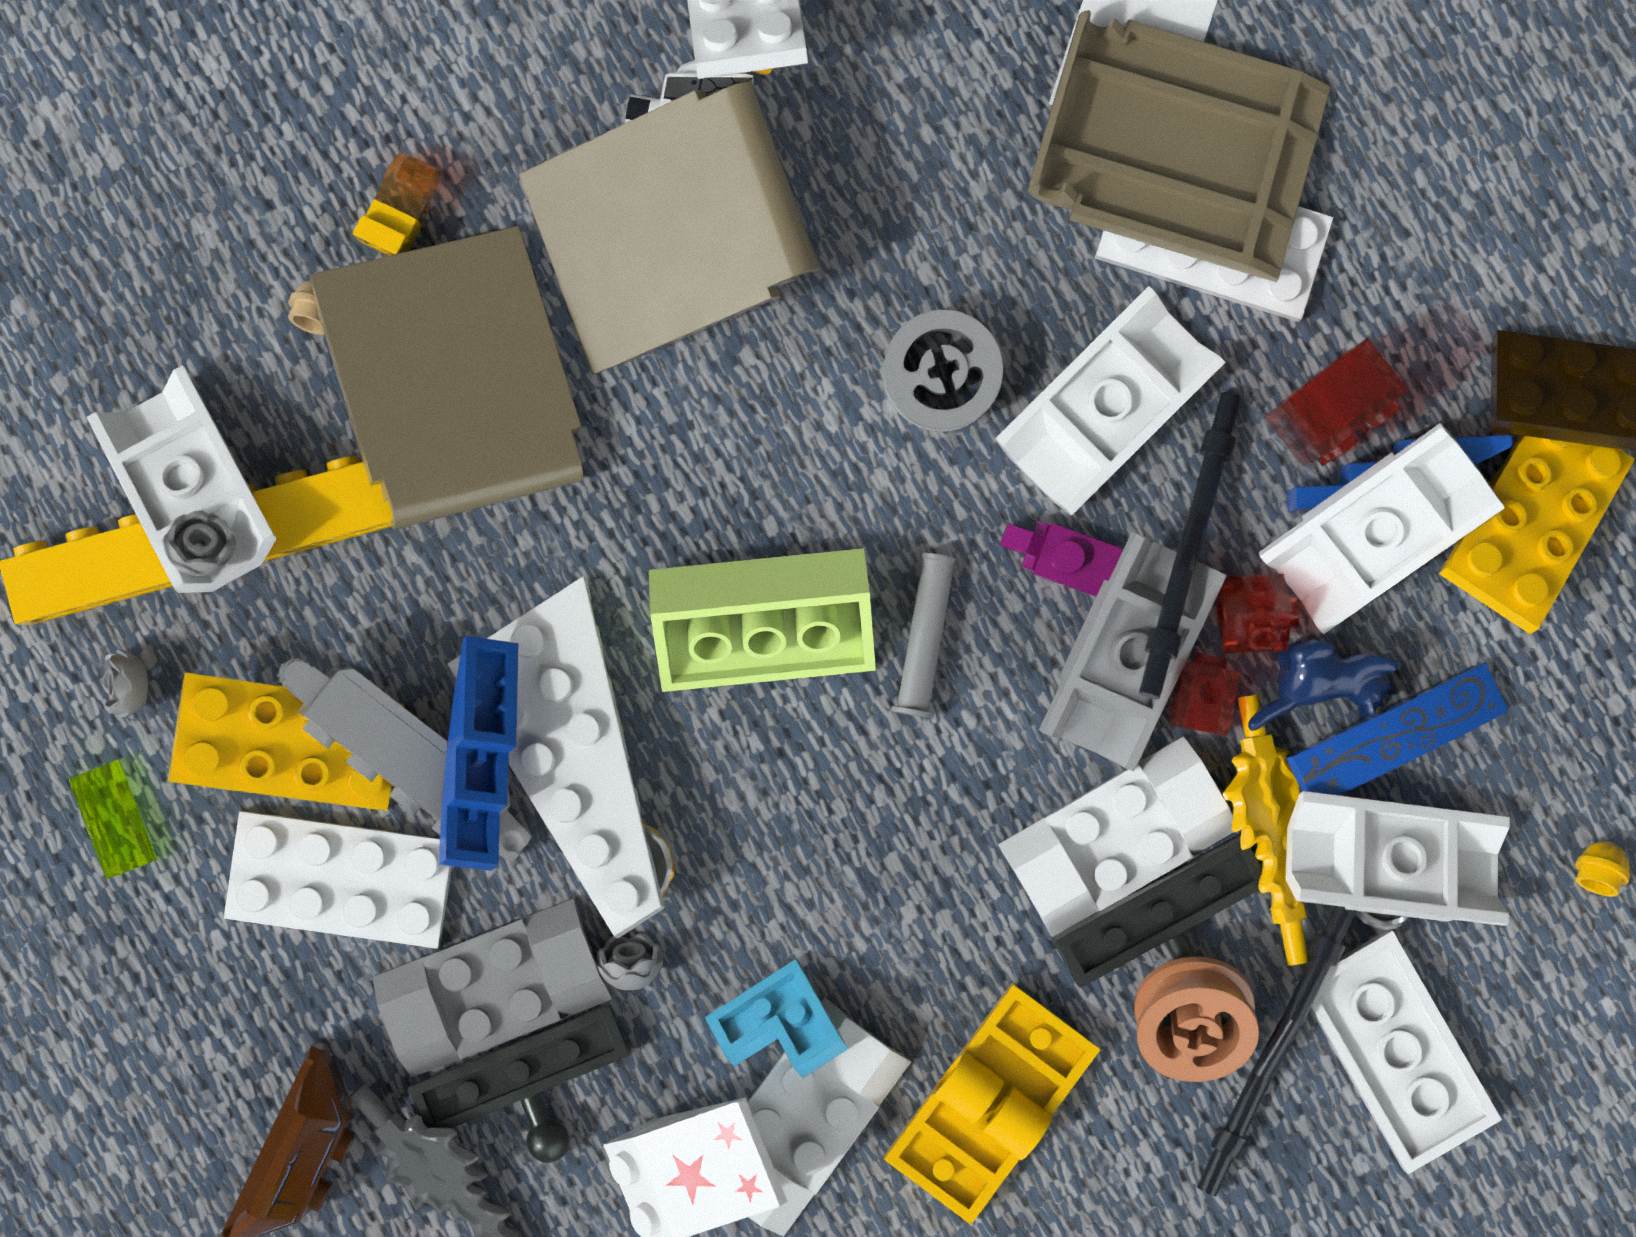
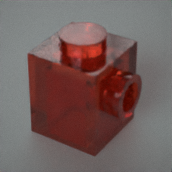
[1168,653,1240,736]

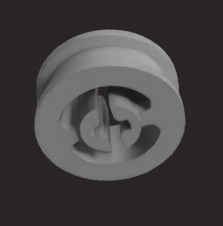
[883,310,1003,432]

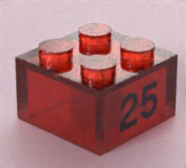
[1263,337,1409,466]

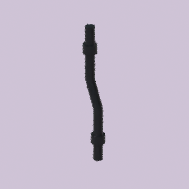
[1139,392,1242,699]
[1197,906,1356,1197]

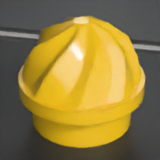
[1575,842,1631,897]

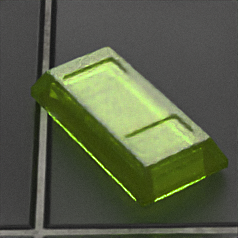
[68,759,158,880]

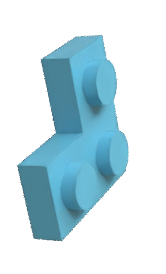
[705,959,848,1078]

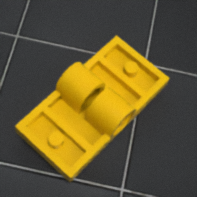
[1439,435,1635,634]
[168,672,404,811]
[883,983,1101,1224]

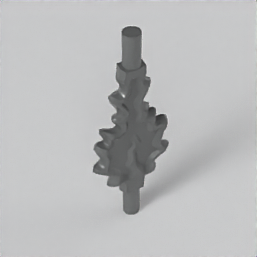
[349,1083,524,1237]

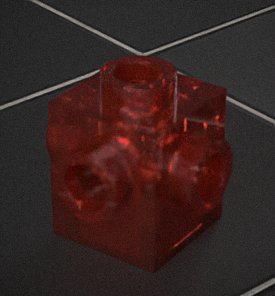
[1216,574,1299,654]

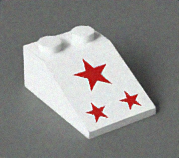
[604,1098,787,1237]

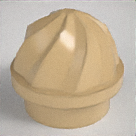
[288,281,324,335]

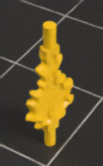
[1223,694,1309,966]

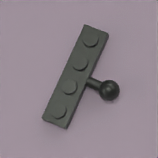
[1052,835,1262,988]
[408,1003,631,1163]

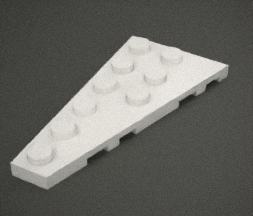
[448,576,664,938]

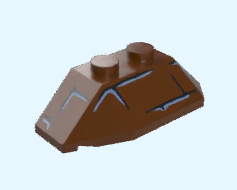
[219,1039,356,1237]

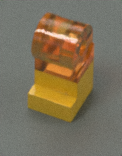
[352,151,442,256]

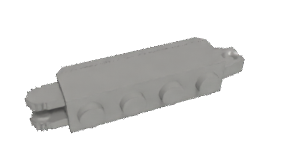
[276,657,532,862]

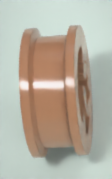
[1134,957,1259,1082]

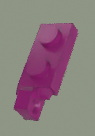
[999,521,1124,597]

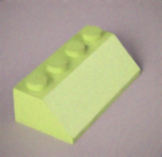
[648,548,876,692]

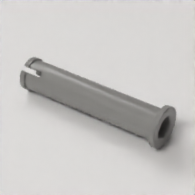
[891,553,957,719]

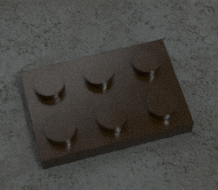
[1491,330,1636,451]

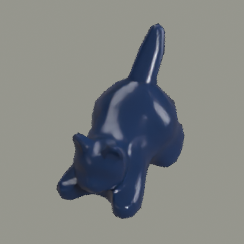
[1248,639,1399,731]

